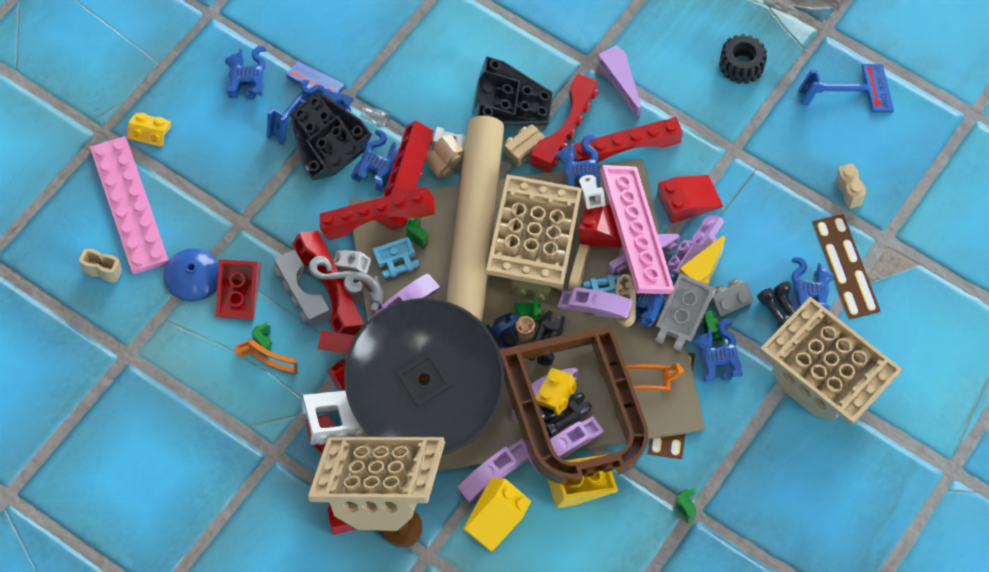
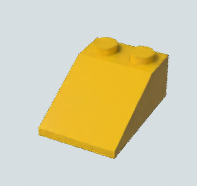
[679,236,726,286]
[547,455,618,509]
[463,478,532,552]

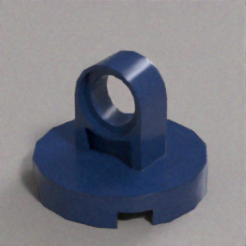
[486,311,519,348]

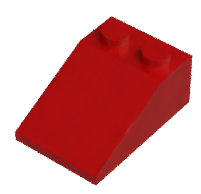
[657,175,723,224]
[579,204,623,247]
[216,259,261,319]

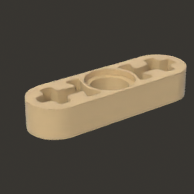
[568,244,590,291]
[616,274,636,327]

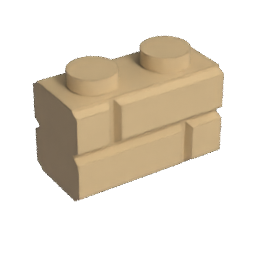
[503,124,546,167]

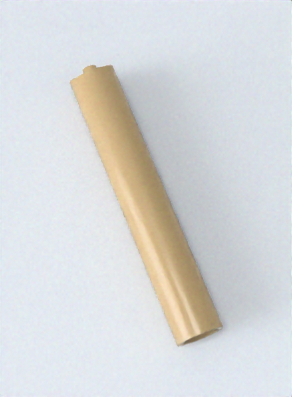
[446,116,504,322]

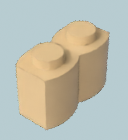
[425,135,464,178]
[836,163,866,209]
[79,249,122,283]

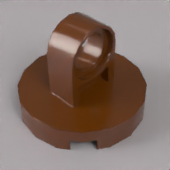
[383,511,423,547]

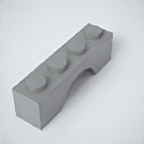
[273,249,330,328]

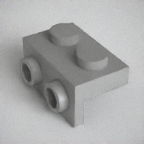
[712,278,754,317]

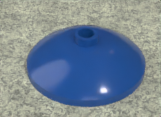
[164,249,219,301]

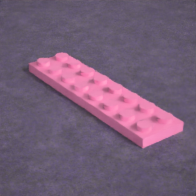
[90,136,169,275]
[600,165,674,294]

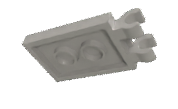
[655,273,716,352]

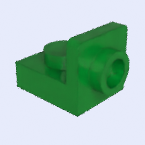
[406,218,428,249]
[514,298,542,323]
[702,311,728,342]
[251,322,272,357]
[675,488,696,523]

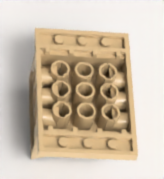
[486,174,582,292]
[760,297,903,425]
[308,437,445,531]

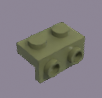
[511,279,552,304]

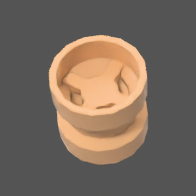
[515,316,535,342]

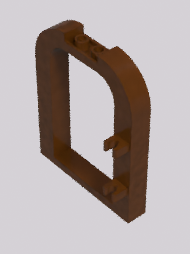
[499,325,648,485]

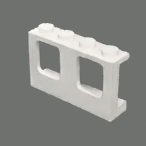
[301,391,370,445]

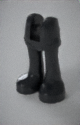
[757,281,796,328]
[521,310,565,366]
[539,392,592,439]

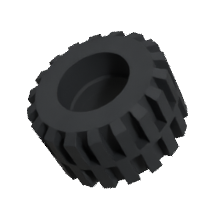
[719,34,767,84]

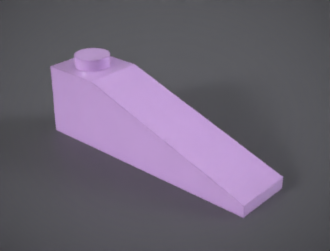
[598,45,641,117]

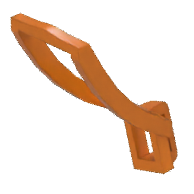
[235,339,298,374]
[625,362,684,391]

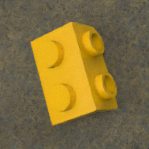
[127,113,171,147]
[536,368,576,416]

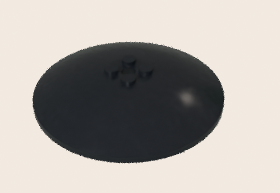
[344,298,504,456]

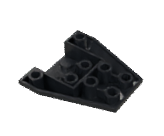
[472,56,553,125]
[290,91,372,181]

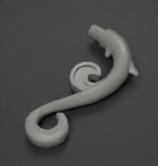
[309,256,384,314]

